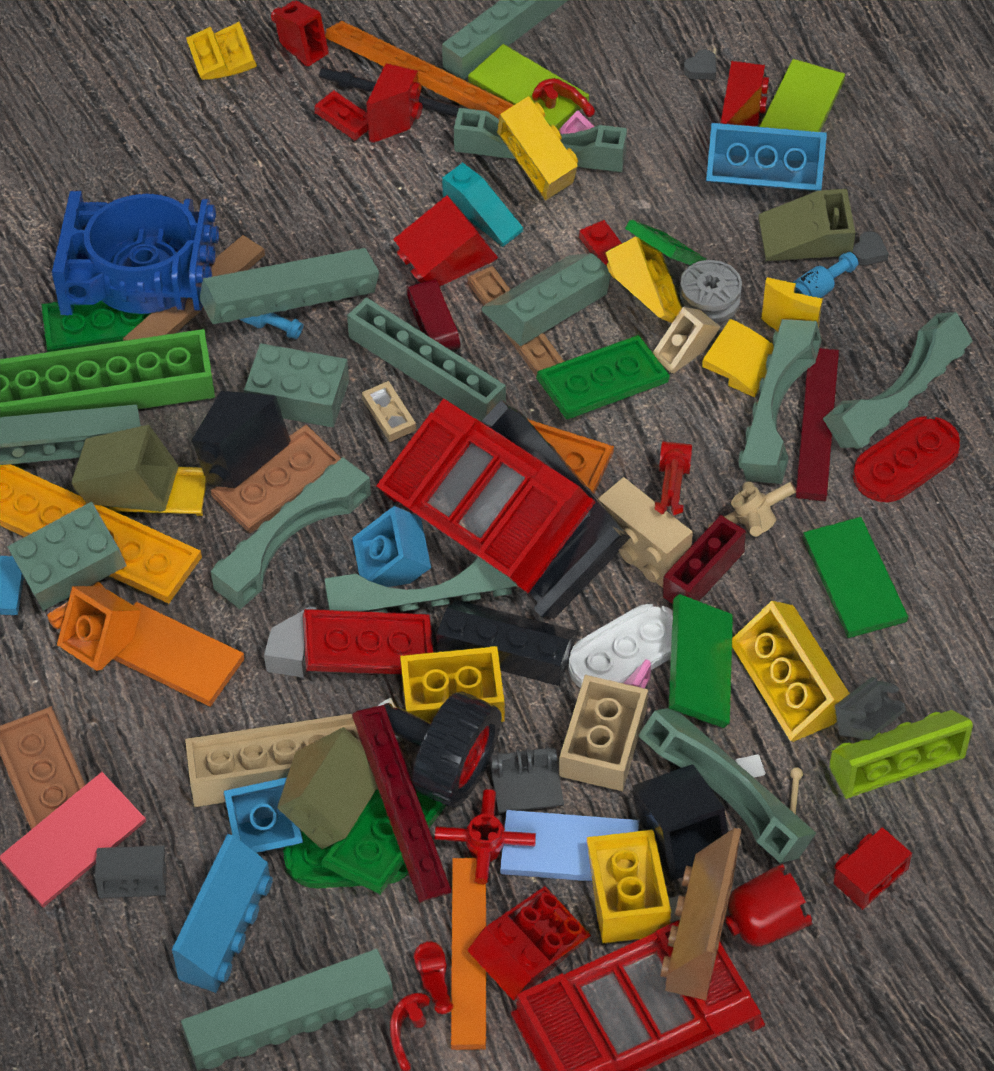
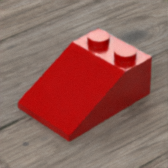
[720,61,769,127]

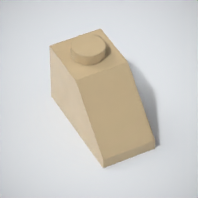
[653,307,720,373]

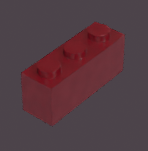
[663,515,746,604]

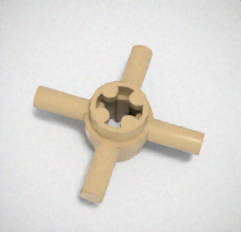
[708,482,796,537]

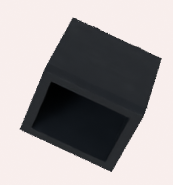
[191,391,291,488]
[632,764,728,881]

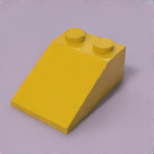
[606,236,682,323]
[587,830,671,943]

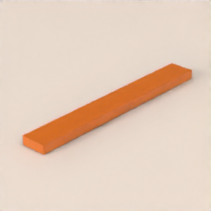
[325,21,514,119]

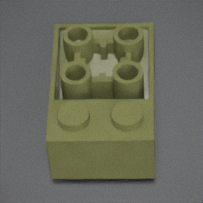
[758,189,855,261]

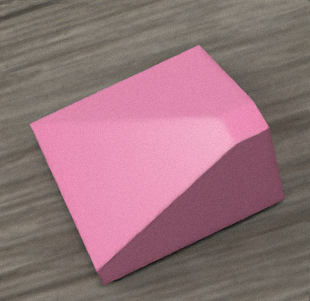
[558,110,595,134]
[623,659,651,688]

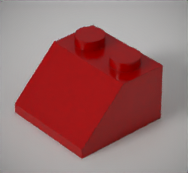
[367,63,422,143]

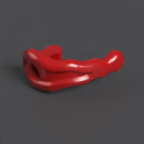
[532,78,595,117]
[413,941,454,1015]
[390,993,430,1071]

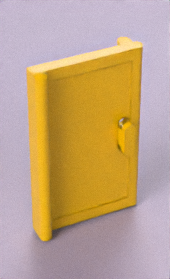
[109,467,207,516]

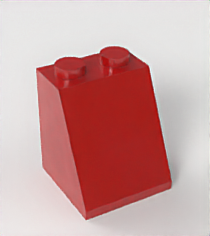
[393,195,498,287]

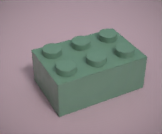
[244,343,349,428]
[7,501,127,611]

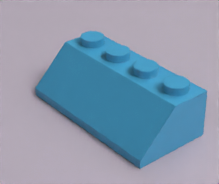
[706,123,827,192]
[172,834,273,993]

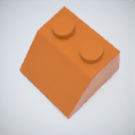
[57,586,141,671]

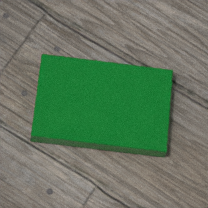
[625,219,706,265]

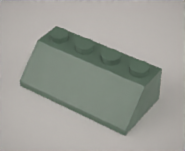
[481,253,611,346]

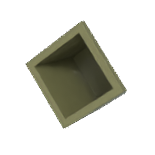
[71,424,179,512]
[277,727,377,849]

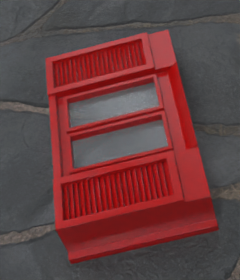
[376,398,595,593]
[511,920,765,1071]

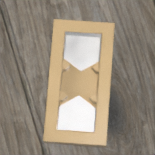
[362,381,417,442]

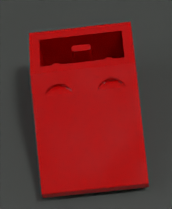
[467,886,591,1001]

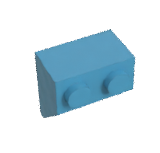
[352,506,431,587]
[224,777,303,853]

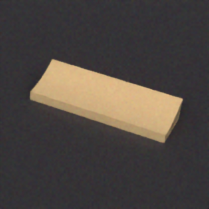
[185,714,362,807]

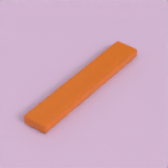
[451,858,486,1050]

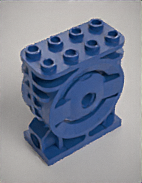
[52,191,219,315]

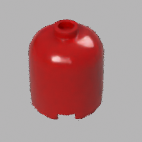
[725,864,812,947]

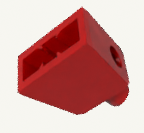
[271,1,329,67]

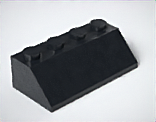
[437,600,578,686]

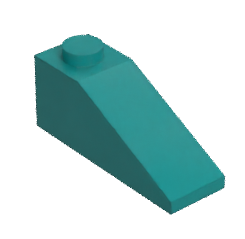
[442,162,523,247]

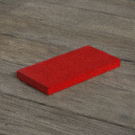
[303,609,433,675]

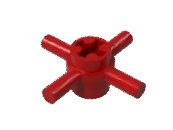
[435,789,536,884]

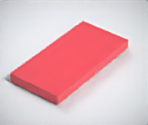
[0,772,146,908]

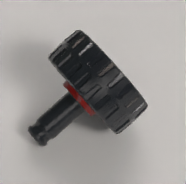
[384,692,502,807]

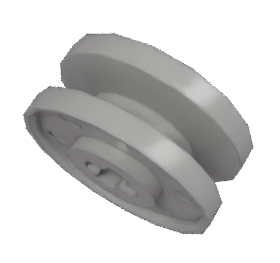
[679,260,742,323]

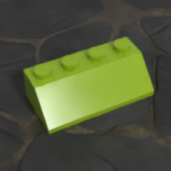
[829,710,973,799]

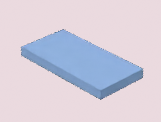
[500,810,639,882]

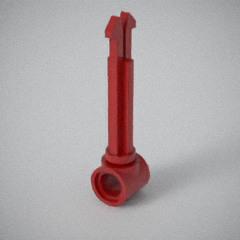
[655,441,693,515]

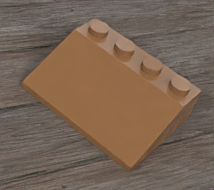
[661,828,741,1000]

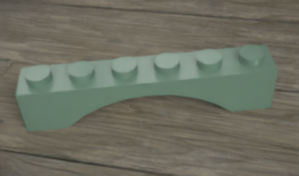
[454,108,627,172]
[823,312,973,449]
[739,319,822,484]
[211,457,371,609]
[324,557,518,613]
[638,708,816,863]

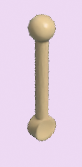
[789,767,803,814]

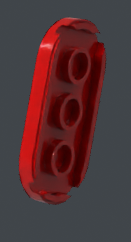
[853,416,960,502]

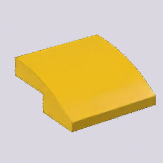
[186,22,257,80]
[761,277,823,331]
[702,319,774,397]

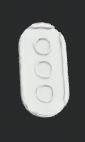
[568,604,673,688]

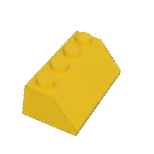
[732,601,850,742]

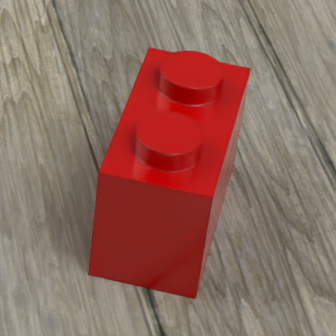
[833,827,912,910]

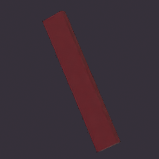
[795,348,839,501]
[352,705,452,903]

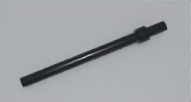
[319,67,467,117]

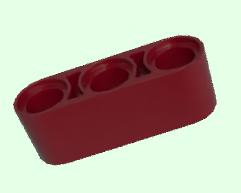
[406,279,461,351]

